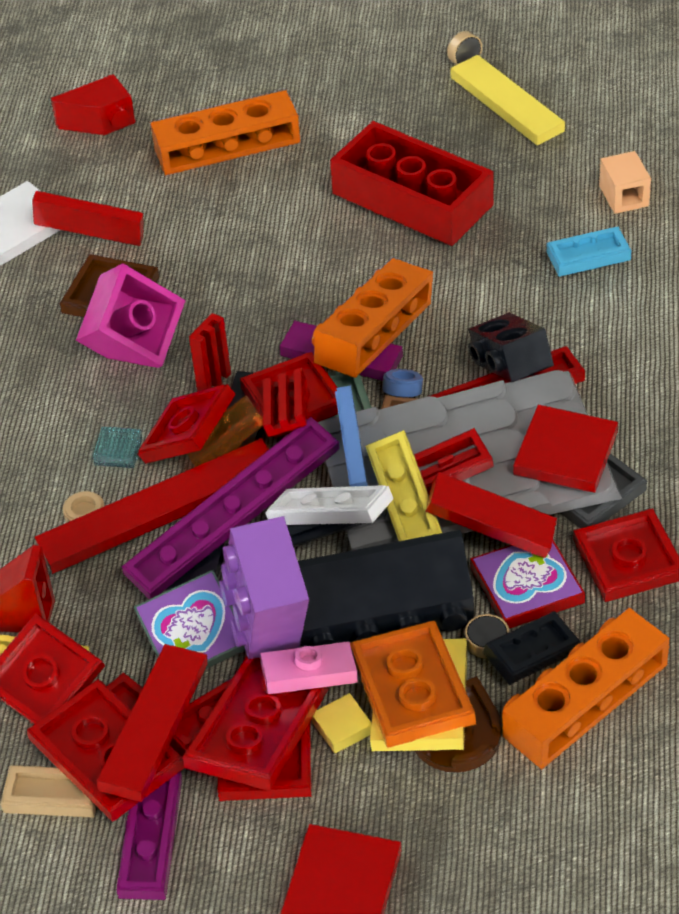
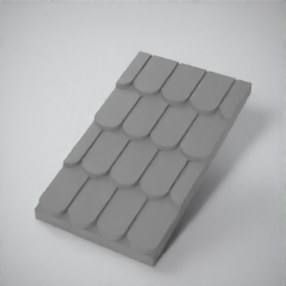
[318,370,622,550]

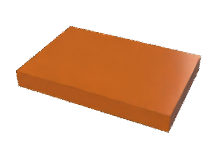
[350,620,476,748]

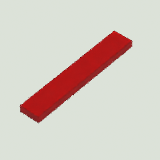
[34,438,269,574]

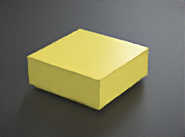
[311,693,371,754]

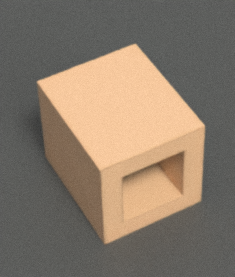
[599,151,651,214]

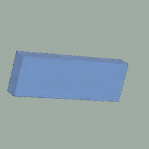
[335,385,368,486]

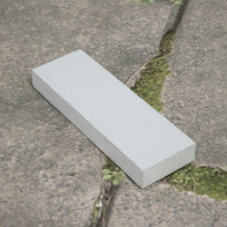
[265,485,394,525]

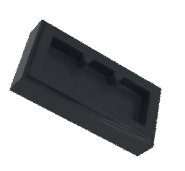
[483,611,582,685]

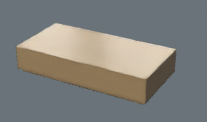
[1,765,96,818]

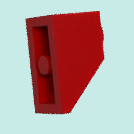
[51,74,136,135]
[0,545,55,633]

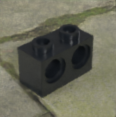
[468,312,554,382]

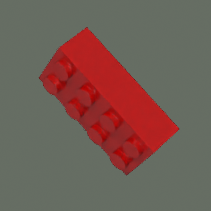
[330,121,494,246]

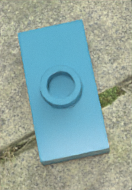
[547,226,631,277]

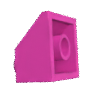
[76,263,186,368]

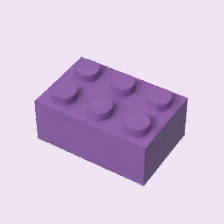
[219,516,309,659]

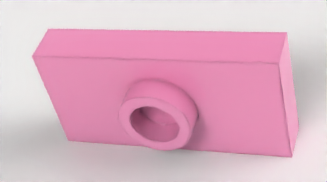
[260,642,357,694]

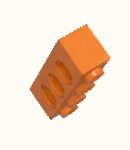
[150,90,300,175]
[312,258,433,378]
[502,607,670,770]

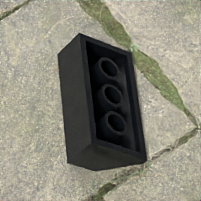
[298,530,474,648]

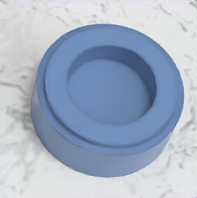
[382,369,423,397]

